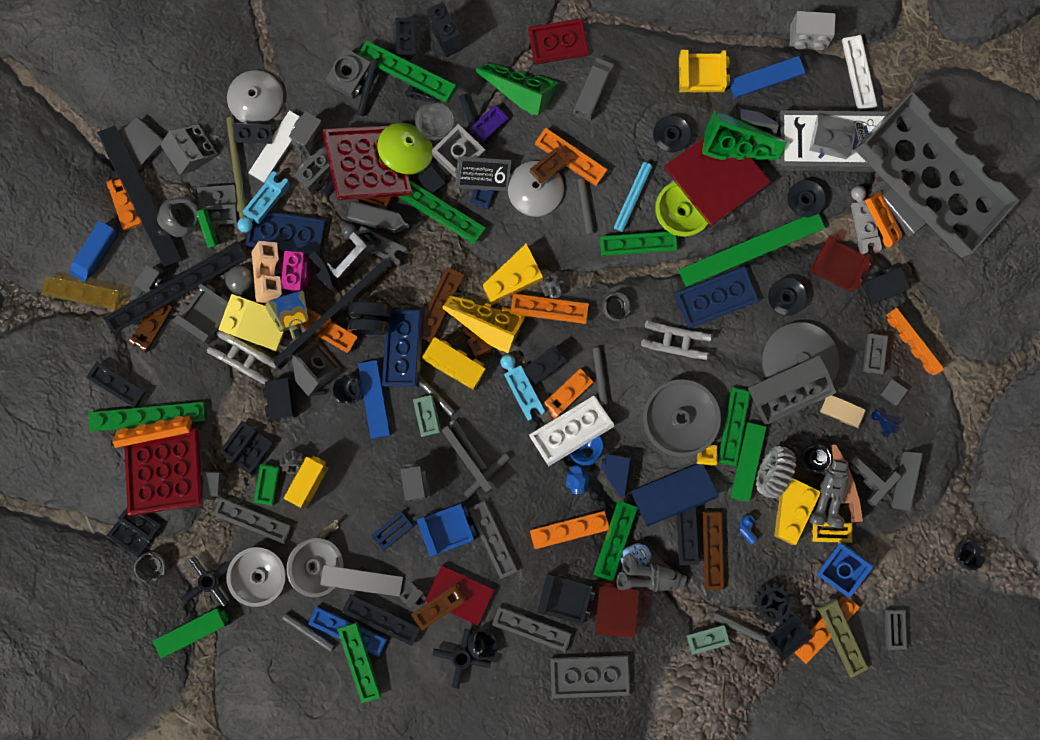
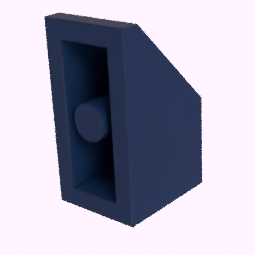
[601,455,630,497]

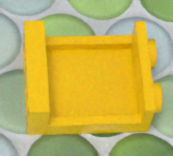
[679,50,730,92]

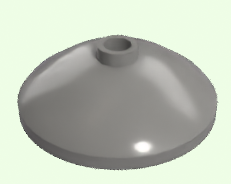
[227,70,283,124]
[508,161,564,217]
[287,538,343,597]
[227,547,286,607]

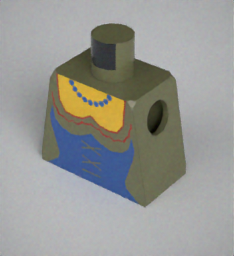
[265,290,308,339]

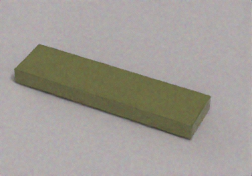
[818,598,869,678]

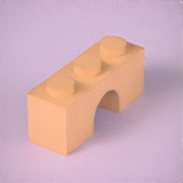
[252,241,282,303]

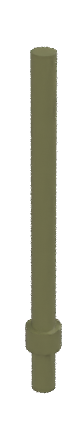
[226,117,247,219]

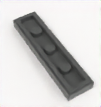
[442,426,494,494]
[213,497,292,544]
[468,501,518,579]
[492,606,572,652]

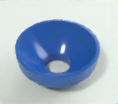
[570,436,604,465]

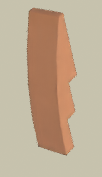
[828,445,863,522]

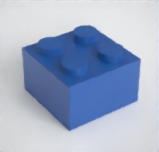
[817,541,873,598]

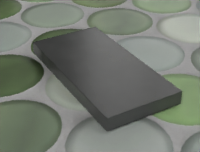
[550,655,630,698]

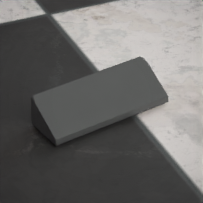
[892,452,922,511]

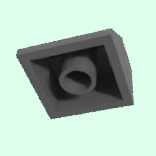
[809,114,855,159]

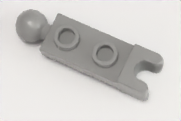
[851,186,882,256]

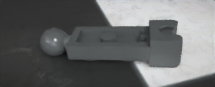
[342,224,408,267]

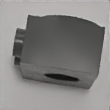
[326,48,370,99]
[289,111,325,156]
[294,149,332,195]
[400,463,430,502]

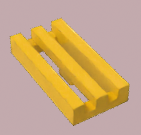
[812,522,852,543]

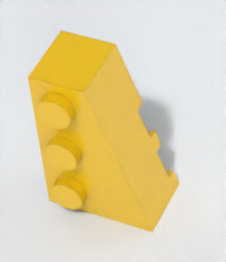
[483,244,543,306]
[423,337,486,390]
[774,478,821,545]

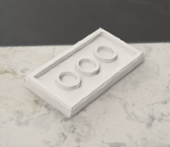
[529,395,614,467]

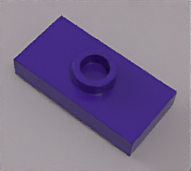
[469,104,509,143]

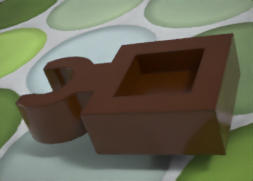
[463,327,492,359]

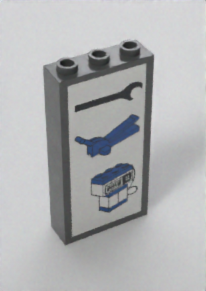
[774,110,888,172]

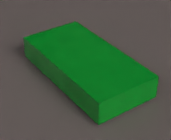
[196,208,219,248]
[254,464,280,506]

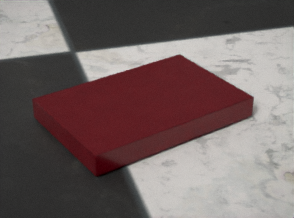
[528,18,589,65]
[425,565,494,626]

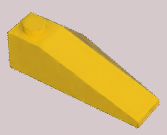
[443,296,526,353]

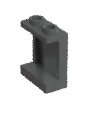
[173,284,229,345]

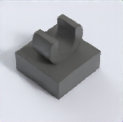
[399,582,426,608]

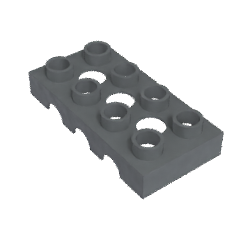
[854,92,1019,258]

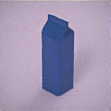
[69,221,119,283]

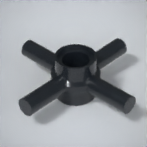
[182,556,231,608]
[432,628,491,689]

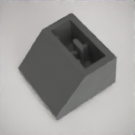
[160,124,218,175]

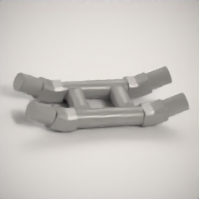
[641,321,713,360]
[207,330,276,385]

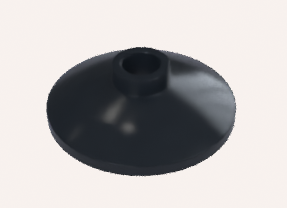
[653,115,691,153]
[787,180,826,217]
[768,278,807,316]

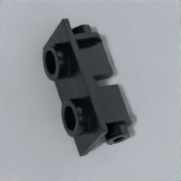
[234,123,274,144]

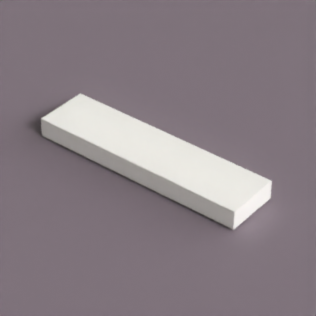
[842,35,877,111]
[248,110,299,183]

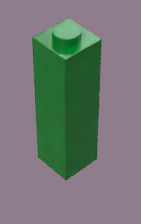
[153,608,229,659]

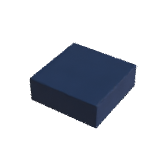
[470,189,494,209]

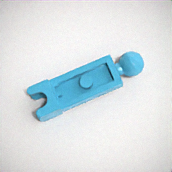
[237,171,290,232]
[500,354,545,421]

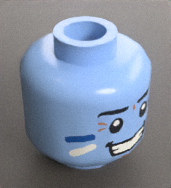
[621,543,651,567]

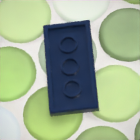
[245,211,326,256]
[674,266,759,329]
[382,310,424,387]
[631,464,718,527]

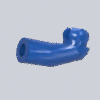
[740,515,758,545]

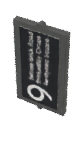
[455,156,511,191]

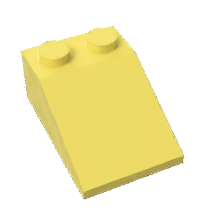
[218,294,285,351]

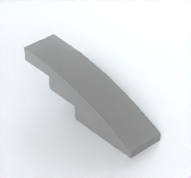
[320,565,403,597]

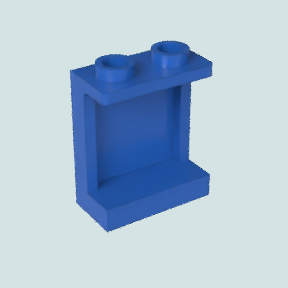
[417,503,477,557]

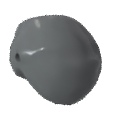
[157,197,199,237]

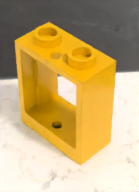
[283,456,329,509]

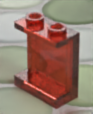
[810,235,871,292]
[595,583,639,638]

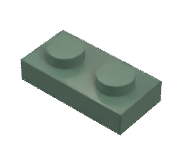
[413,395,441,437]
[686,625,730,655]

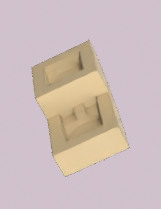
[820,395,866,428]

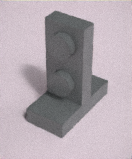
[848,456,901,506]

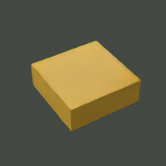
[697,445,717,466]

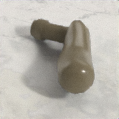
[318,520,338,539]

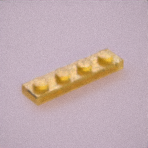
[41,276,121,310]

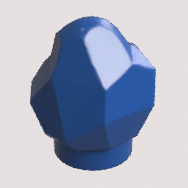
[566,465,589,494]

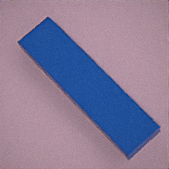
[729,56,805,99]
[358,360,390,439]
[308,606,388,657]

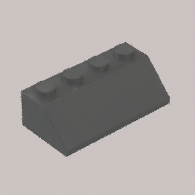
[748,355,836,425]

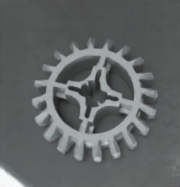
[756,446,796,498]

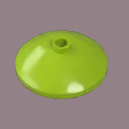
[377,123,433,174]
[655,182,708,237]

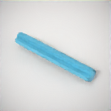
[614,162,652,232]

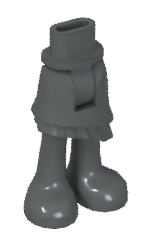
[808,459,849,528]
[617,554,687,592]

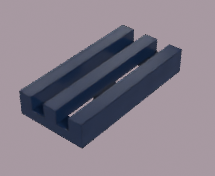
[371,511,414,551]

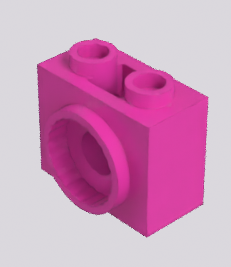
[281,251,311,295]

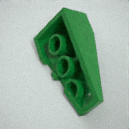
[476,62,559,115]
[702,111,787,160]

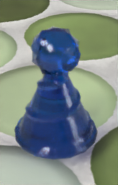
[871,411,899,437]

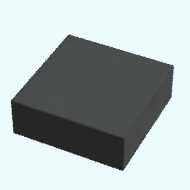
[880,379,908,406]

